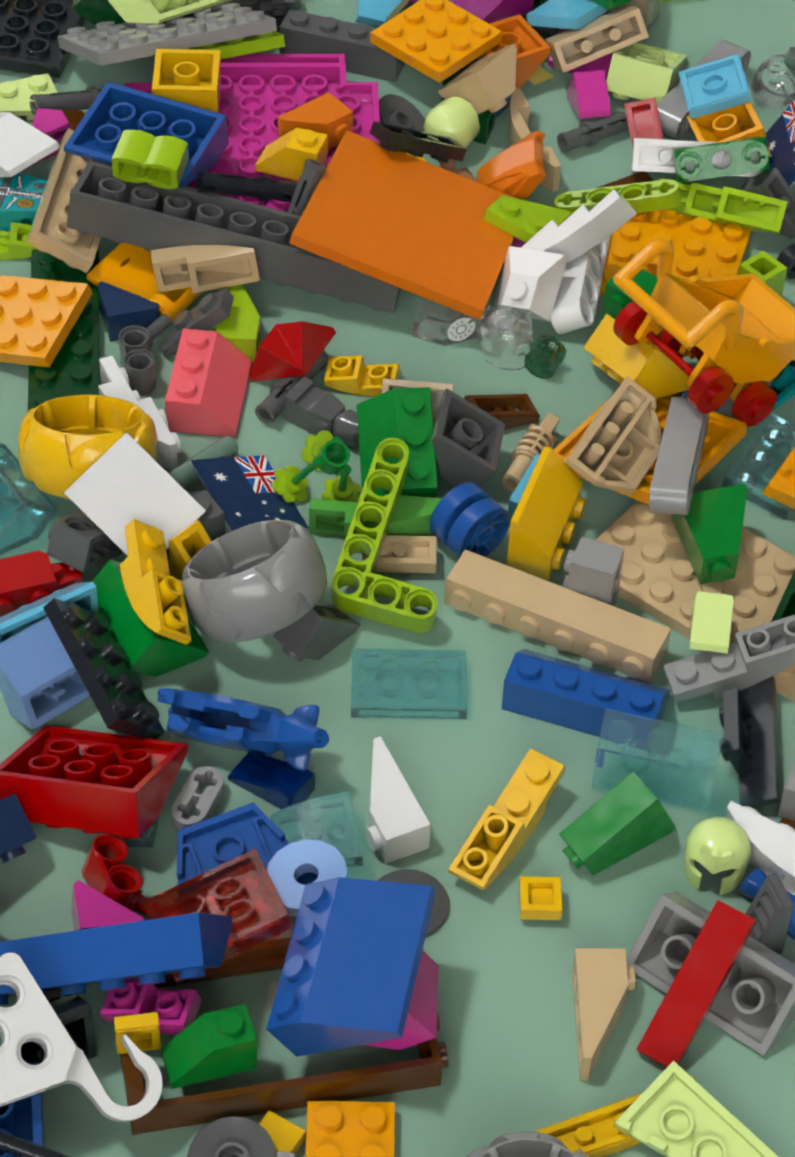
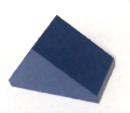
[98,281,160,342]

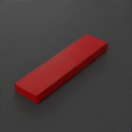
[636,900,757,1067]

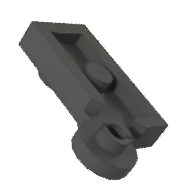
[160,287,234,355]

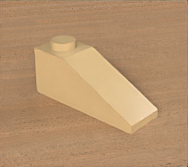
[572,948,635,1081]

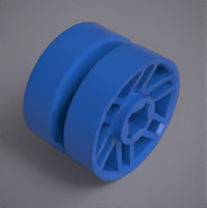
[430,482,510,558]

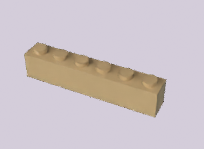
[444,549,671,683]

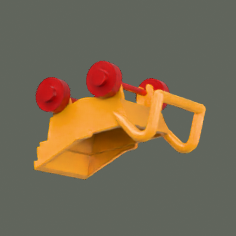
[613,239,795,427]

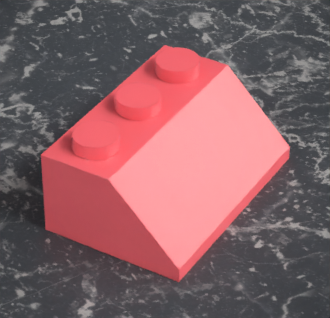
[165,328,252,438]

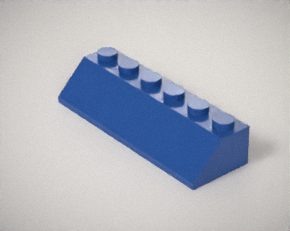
[0,912,233,1006]

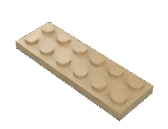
[26,128,101,273]

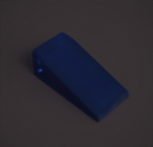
[228,752,315,816]

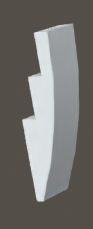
[503,190,637,264]

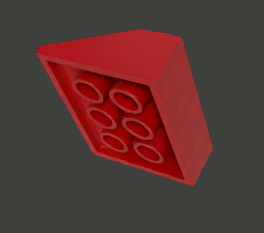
[0,725,188,839]

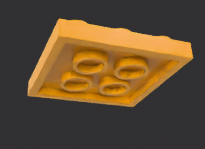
[370,0,502,83]
[0,275,93,368]

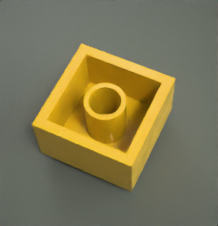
[152,49,221,113]

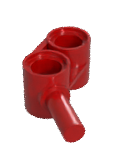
[81,834,178,919]

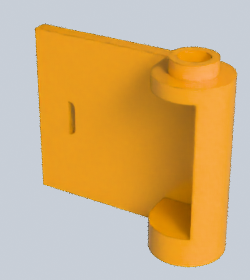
[86,243,205,328]

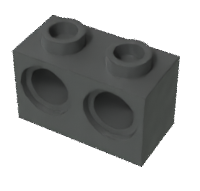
[47,509,124,572]

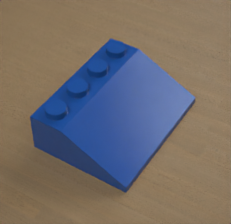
[64,82,229,187]
[266,877,436,1057]

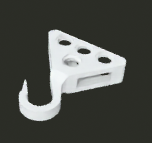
[0,953,162,1122]

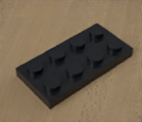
[43,598,165,739]

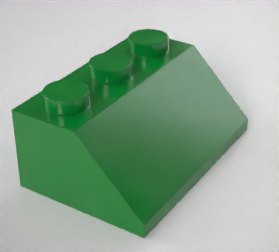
[356,387,438,498]
[92,559,209,677]

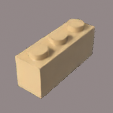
[545,4,649,73]

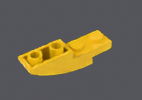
[119,519,191,645]
[448,748,565,891]

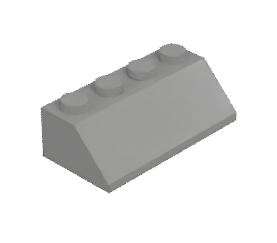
[627,892,795,1056]

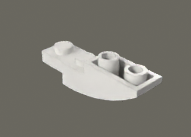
[98,356,181,470]
[726,801,795,895]

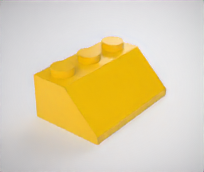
[583,314,690,400]
[507,446,587,581]

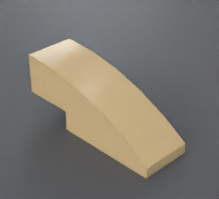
[151,245,260,293]

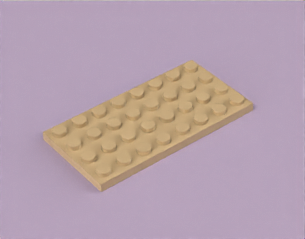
[595,500,795,703]

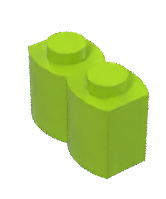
[111,130,189,189]

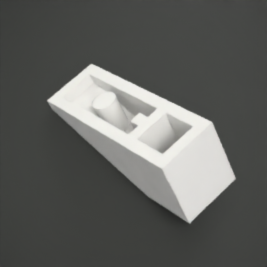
[365,736,431,864]

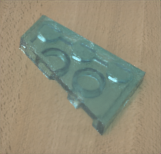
[722,412,795,520]

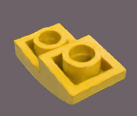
[324,355,402,397]

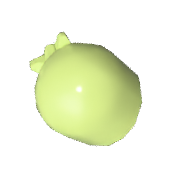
[423,97,480,148]
[684,817,751,895]

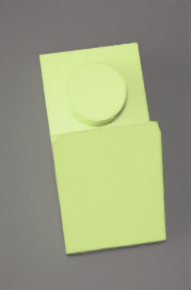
[689,591,734,654]

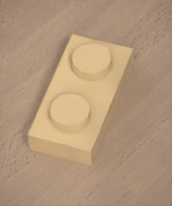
[362,535,436,574]

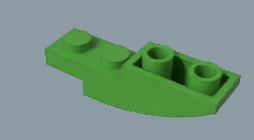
[309,494,442,542]

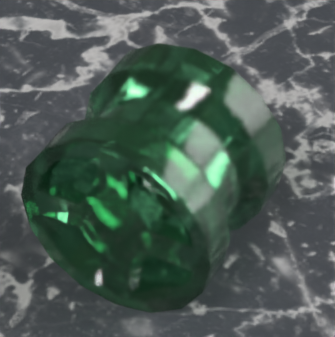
[524,335,566,379]

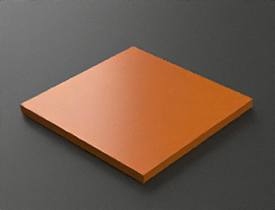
[289,130,515,320]

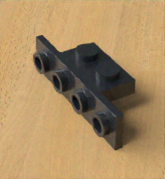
[719,676,780,808]

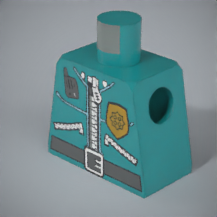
[0,173,48,232]

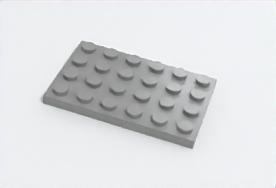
[58,2,277,66]

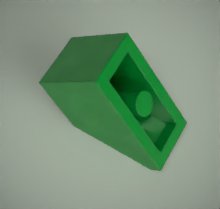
[161,1004,257,1089]

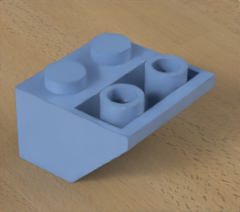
[0,617,90,730]

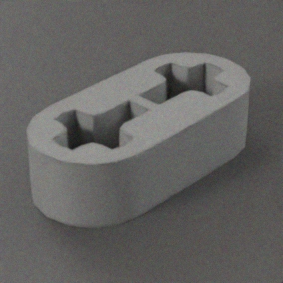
[171,766,224,832]

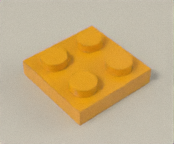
[306,1101,395,1157]

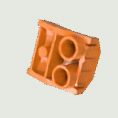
[477,130,546,200]

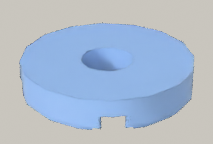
[265,839,348,916]

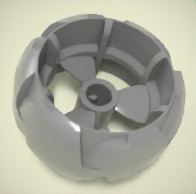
[182,520,327,643]

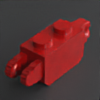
[0,550,83,617]

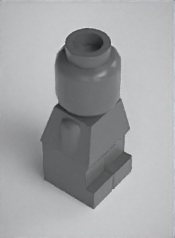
[284,377,359,447]

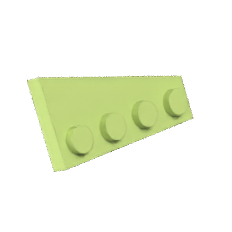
[613,1061,778,1157]

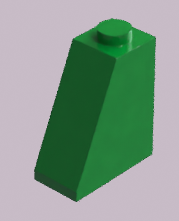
[672,484,748,584]
[559,771,676,876]

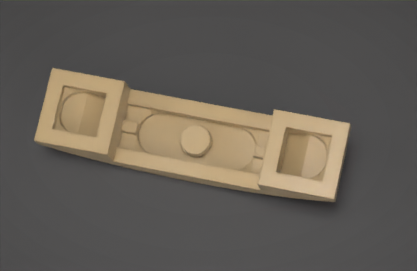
[508,88,561,192]

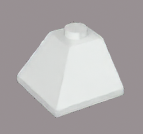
[490,246,568,322]

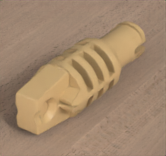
[501,412,560,492]

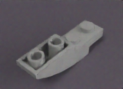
[663,615,795,703]

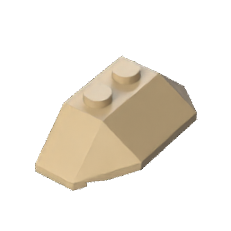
[564,376,662,494]

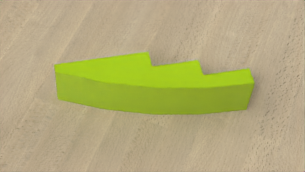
[660,178,788,234]

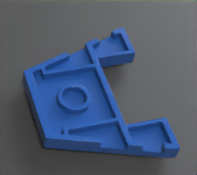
[176,802,318,916]

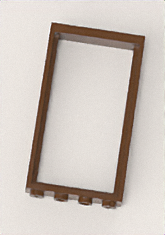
[120,937,449,1135]

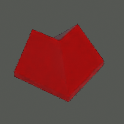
[249,321,336,382]

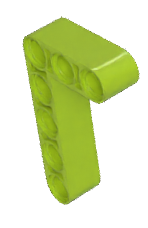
[331,438,438,633]

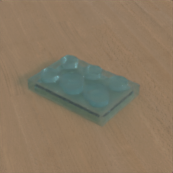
[351,648,467,720]

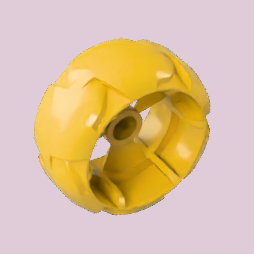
[18,395,157,499]

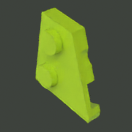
[483,195,572,243]

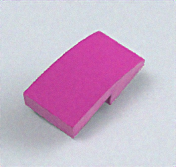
[100,979,202,1035]

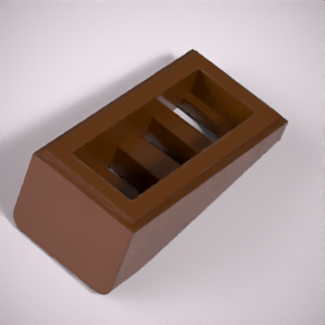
[464,394,540,430]

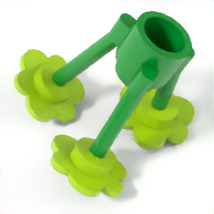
[272,430,361,503]

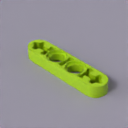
[554,179,682,215]

